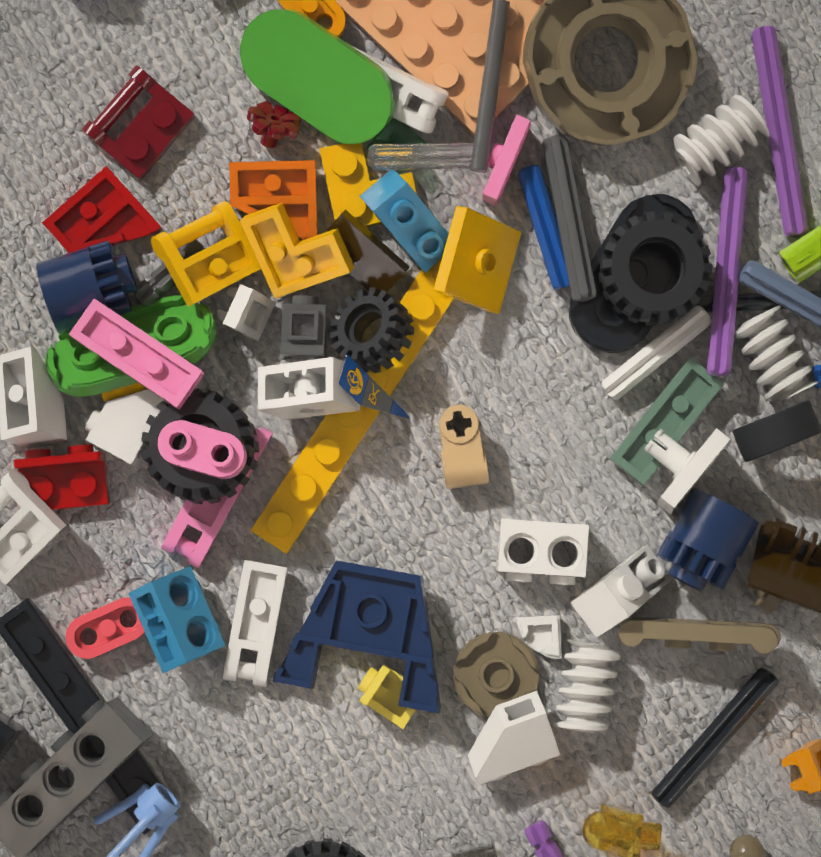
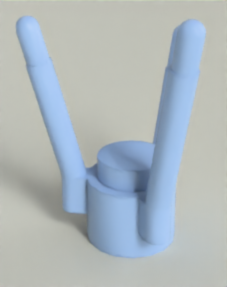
[94,783,181,857]

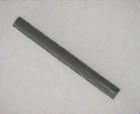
[470,0,510,173]

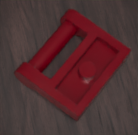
[81,65,196,181]

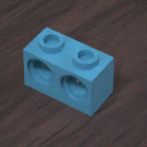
[359,168,449,273]
[128,566,226,673]

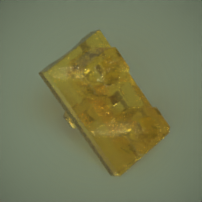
[582,804,662,857]

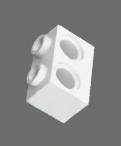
[497,519,589,585]

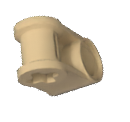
[439,405,489,489]

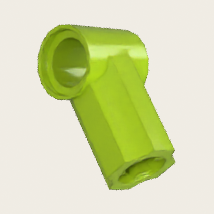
[778,225,821,284]

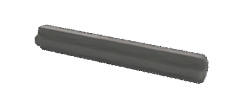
[542,135,597,302]

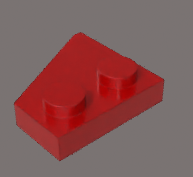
[42,166,163,253]

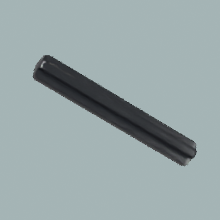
[651,667,779,809]

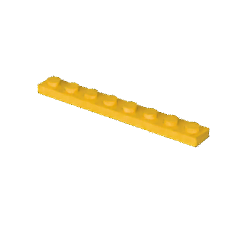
[250,259,454,554]

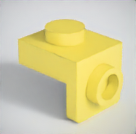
[357,664,416,729]

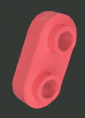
[65,597,145,659]

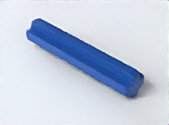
[518,165,569,290]

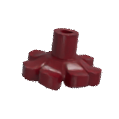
[247,101,302,148]

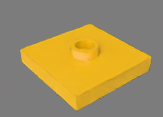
[433,206,522,314]

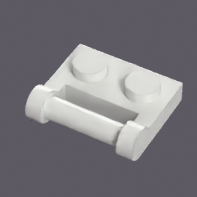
[0,470,66,585]

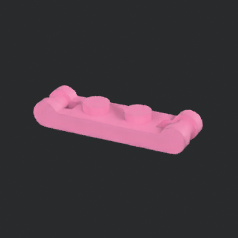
[161,427,273,569]

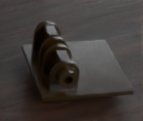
[747,518,821,613]

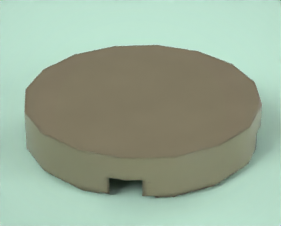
[453,631,539,717]

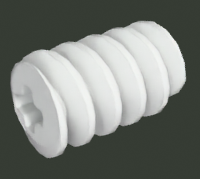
[673,95,770,186]
[734,305,818,402]
[553,639,621,733]

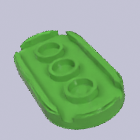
[240,9,395,144]
[45,295,217,397]

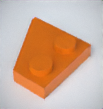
[229,160,318,240]

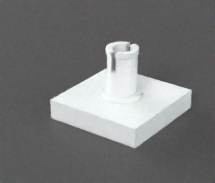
[644,428,730,515]

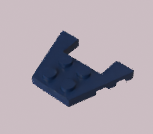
[273,560,441,713]

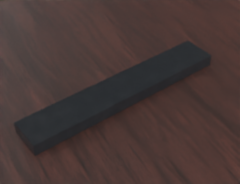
[0,598,181,835]

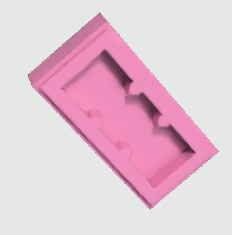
[482,114,531,206]

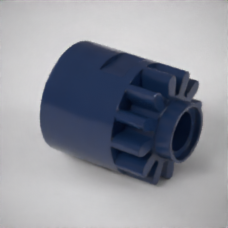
[36,240,138,334]
[657,488,759,592]

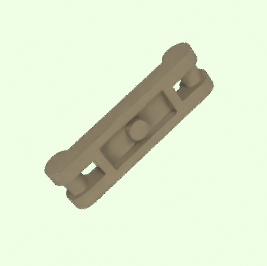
[618,616,781,654]

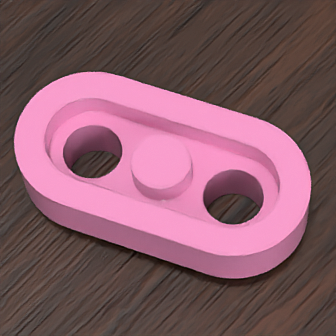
[158,420,247,479]

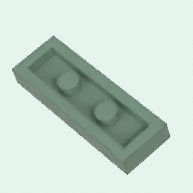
[609,357,724,486]

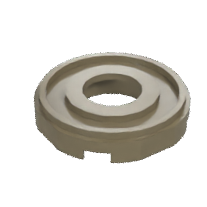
[523,0,698,146]

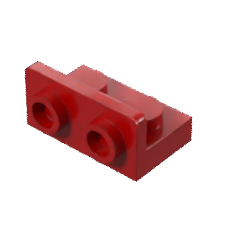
[13,444,110,510]

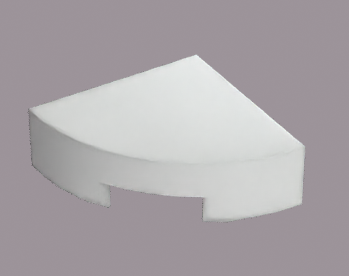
[516,615,562,659]

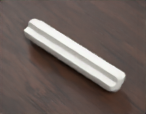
[602,305,712,400]

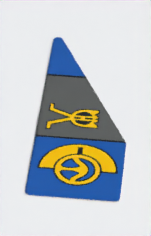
[338,355,409,419]

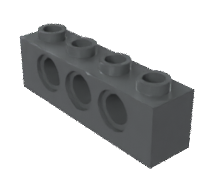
[0,697,153,857]

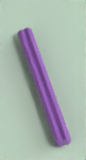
[752,26,808,237]
[707,167,748,377]

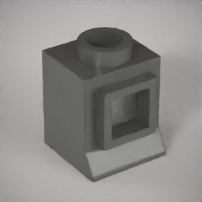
[280,295,327,359]

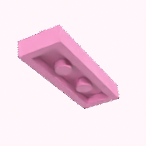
[69,299,204,410]

